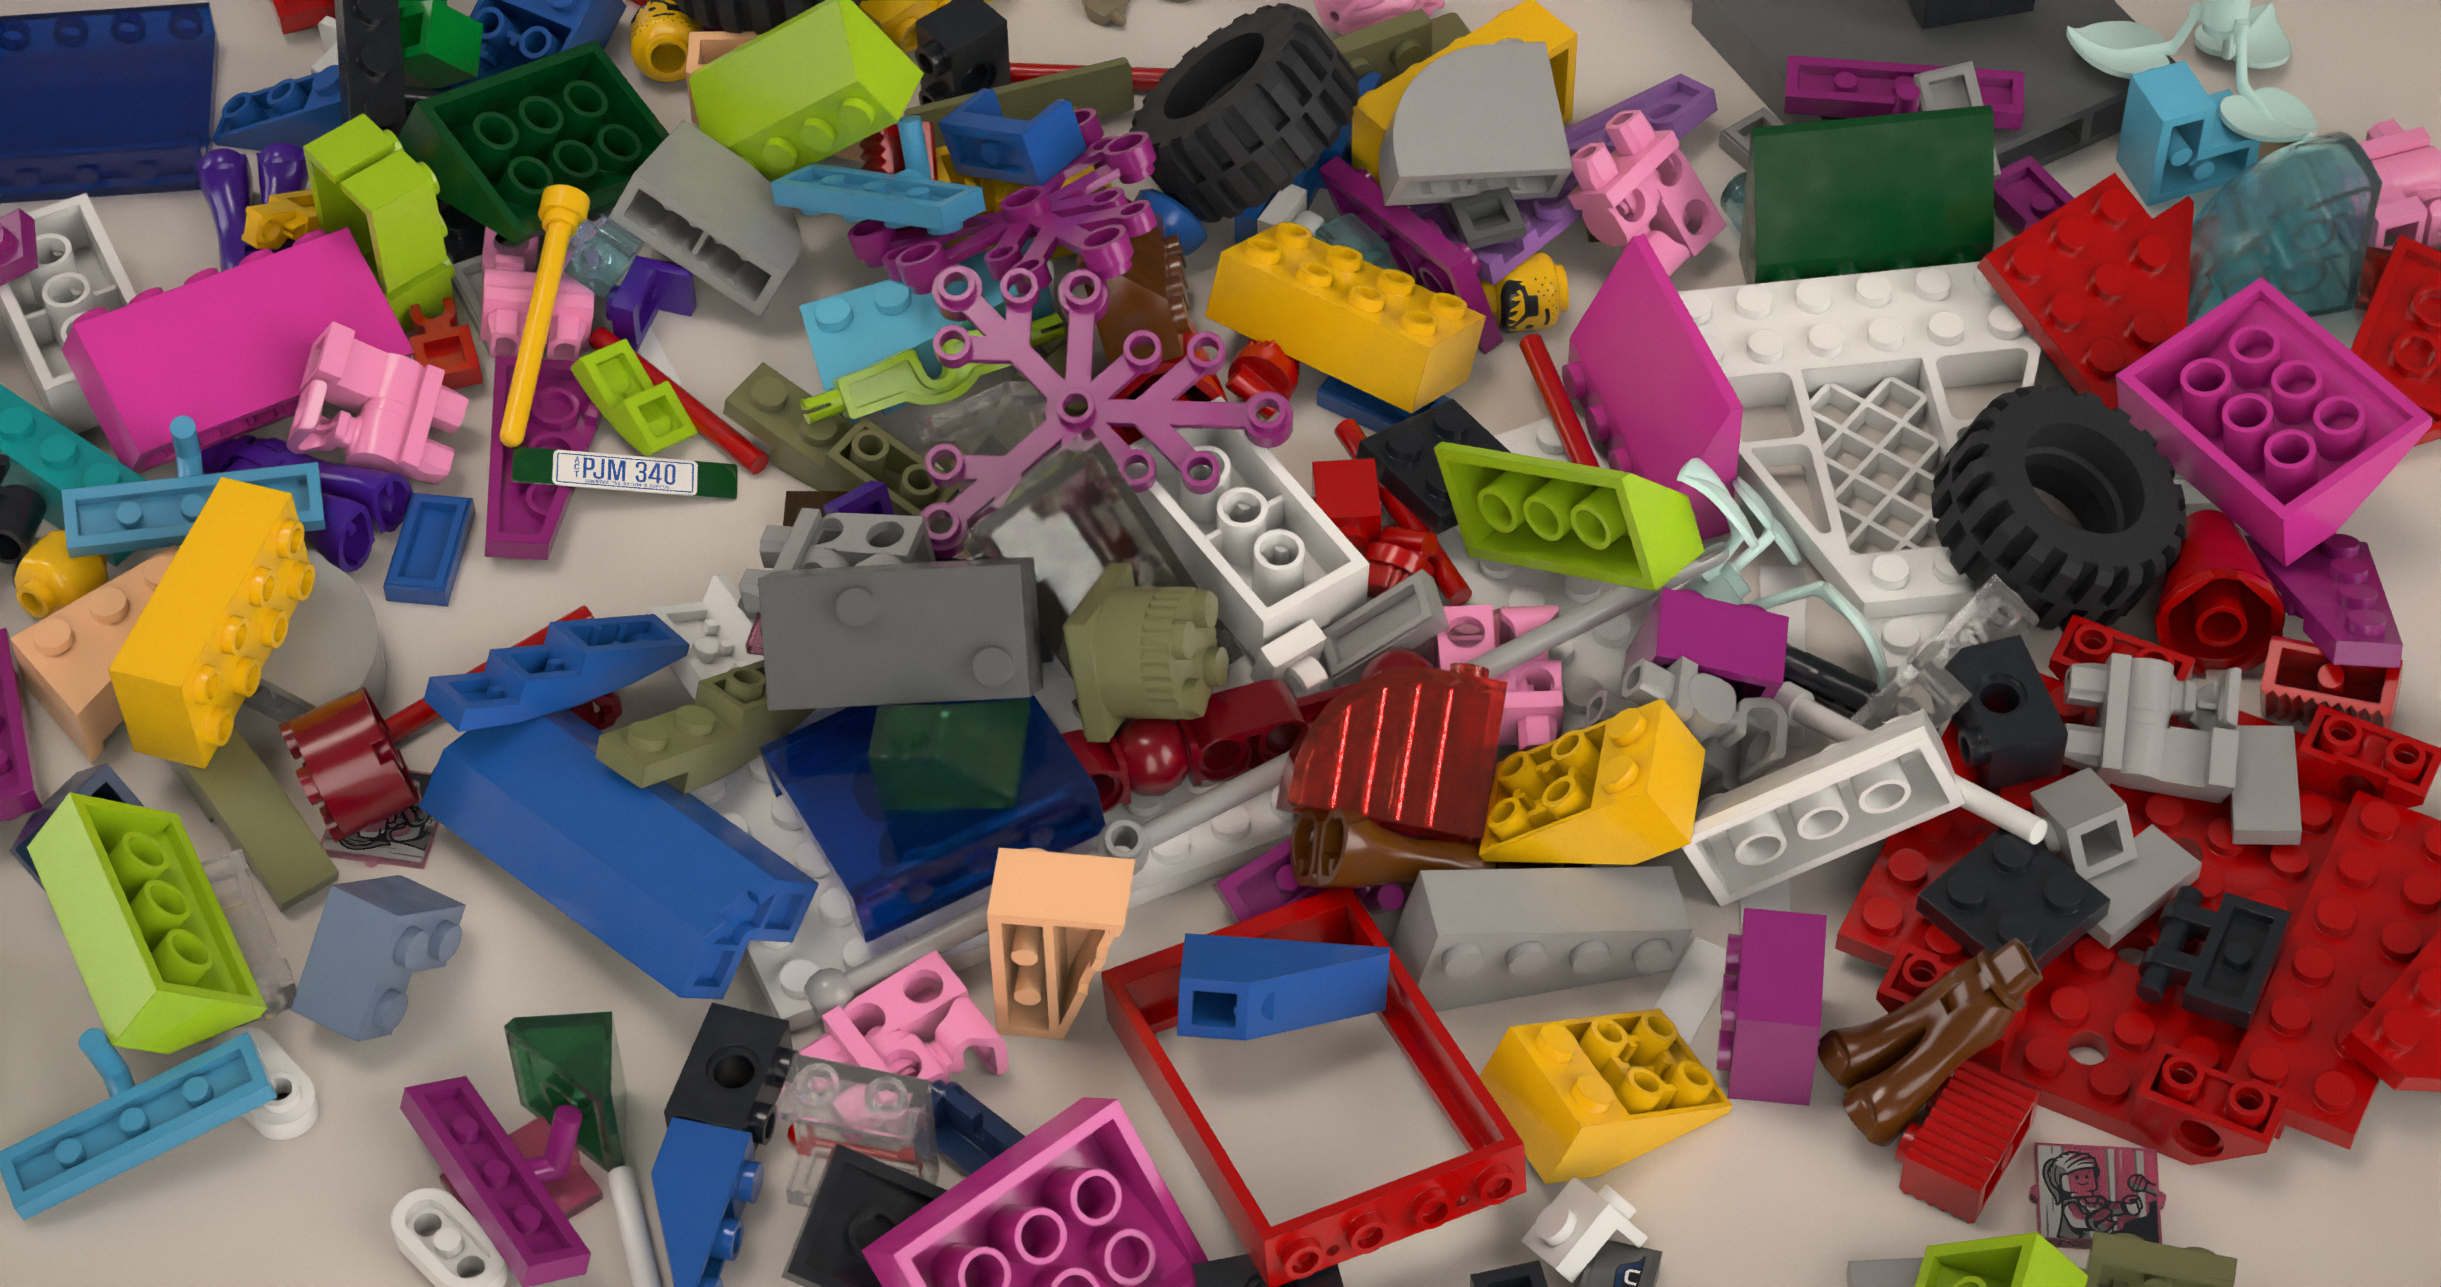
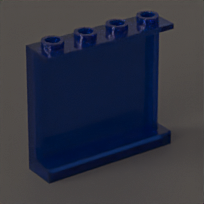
[0,2,219,204]
[759,695,1106,943]

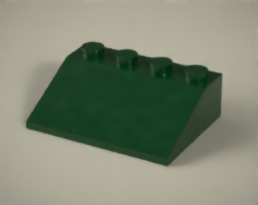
[398,40,670,244]
[1739,105,1994,285]

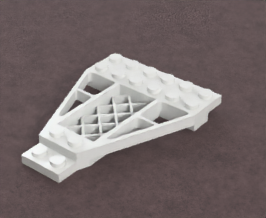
[1678,261,2042,684]

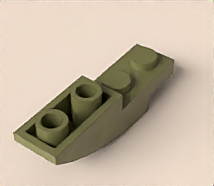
[723,362,962,516]
[595,660,816,794]

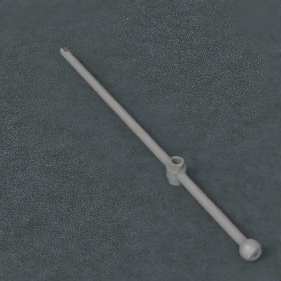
[804,539,1729,1020]

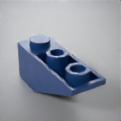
[212,65,342,151]
[1177,933,1390,1041]
[651,1117,764,1287]

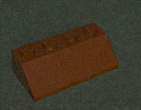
[1077,186,1192,366]

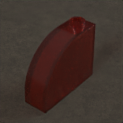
[1276,663,1508,844]

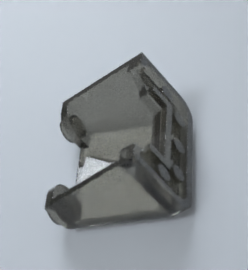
[963,428,1244,736]

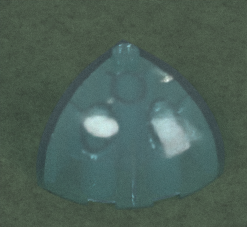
[2187,131,2383,326]

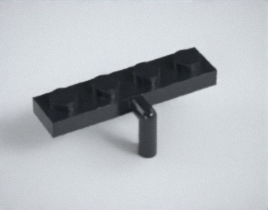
[334,0,438,138]

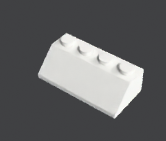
[1681,709,1966,907]

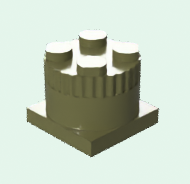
[1062,563,1229,742]

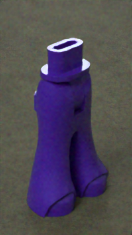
[195,142,309,272]
[201,435,413,572]

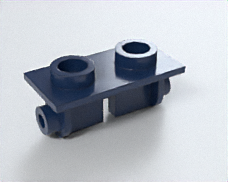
[911,1080,1026,1176]

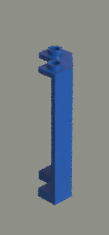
[419,709,819,1000]

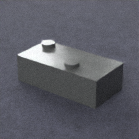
[758,556,1043,711]

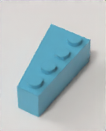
[799,238,1058,425]

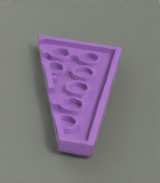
[1409,73,1718,285]

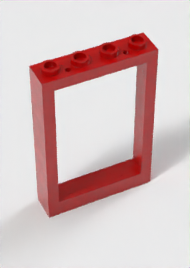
[1101,888,1527,1287]

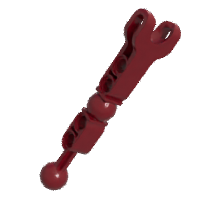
[853,649,1438,889]

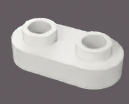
[209,1027,319,1140]
[391,1188,508,1287]

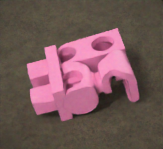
[1567,110,1727,277]
[2315,119,2441,268]
[479,220,602,361]
[286,321,469,485]
[1434,604,1564,770]
[798,950,1009,1137]

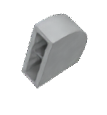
[1379,38,1573,206]
[608,120,802,318]
[243,548,387,724]

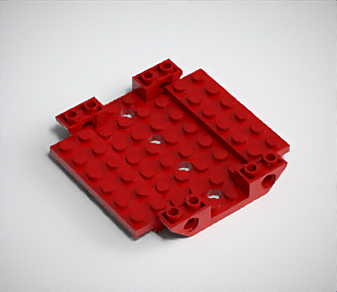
[1835,614,2441,1166]

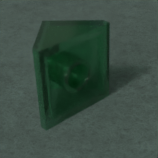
[504,1011,627,1173]

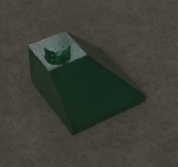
[868,699,1031,811]

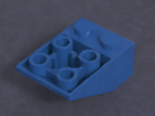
[432,0,627,94]

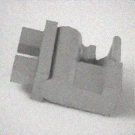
[739,508,936,613]
[2063,653,2242,804]
[1585,656,1788,805]

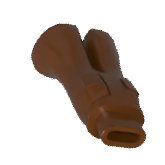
[1290,807,1527,888]
[1818,937,2043,1147]

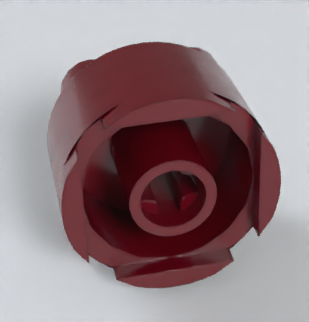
[279,687,419,843]

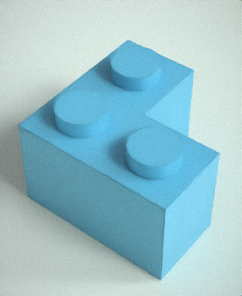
[2116,60,2261,206]

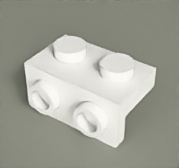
[647,574,764,700]

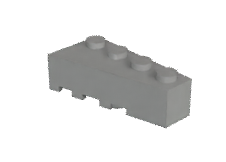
[1389,866,1692,1012]

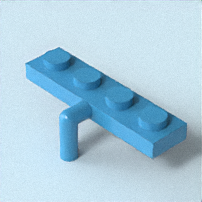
[770,115,986,235]
[61,415,326,558]
[0,1028,278,1220]

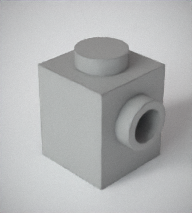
[2030,767,2138,880]

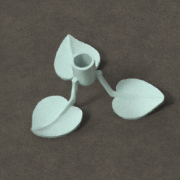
[2066,0,2319,142]
[1677,457,1888,690]

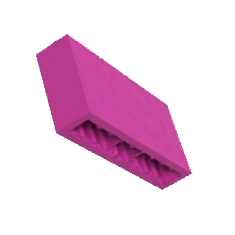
[61,227,414,474]

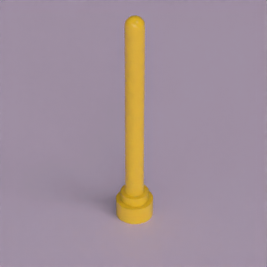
[499,184,590,448]

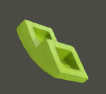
[570,339,698,457]

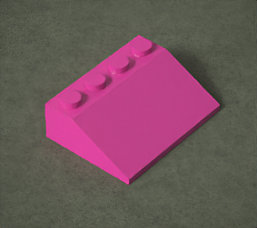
[1562,234,1743,540]
[2116,277,2432,567]
[861,1097,1209,1287]

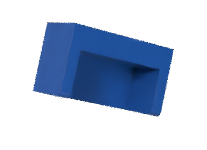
[938,88,1087,186]

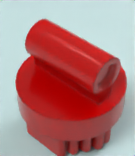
[1225,339,1300,421]
[1364,526,1438,599]

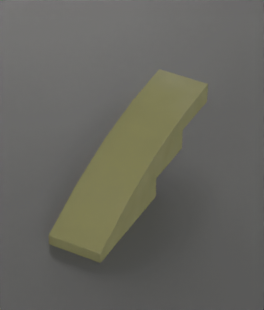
[170,725,339,912]

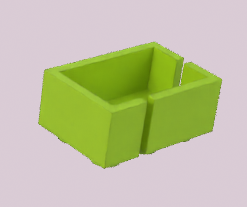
[303,113,456,334]

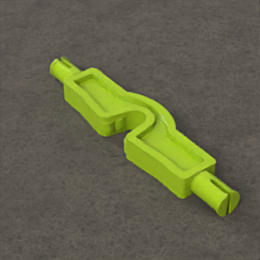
[800,312,1065,425]

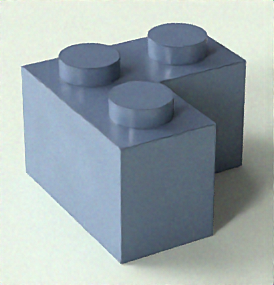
[291,875,466,1042]

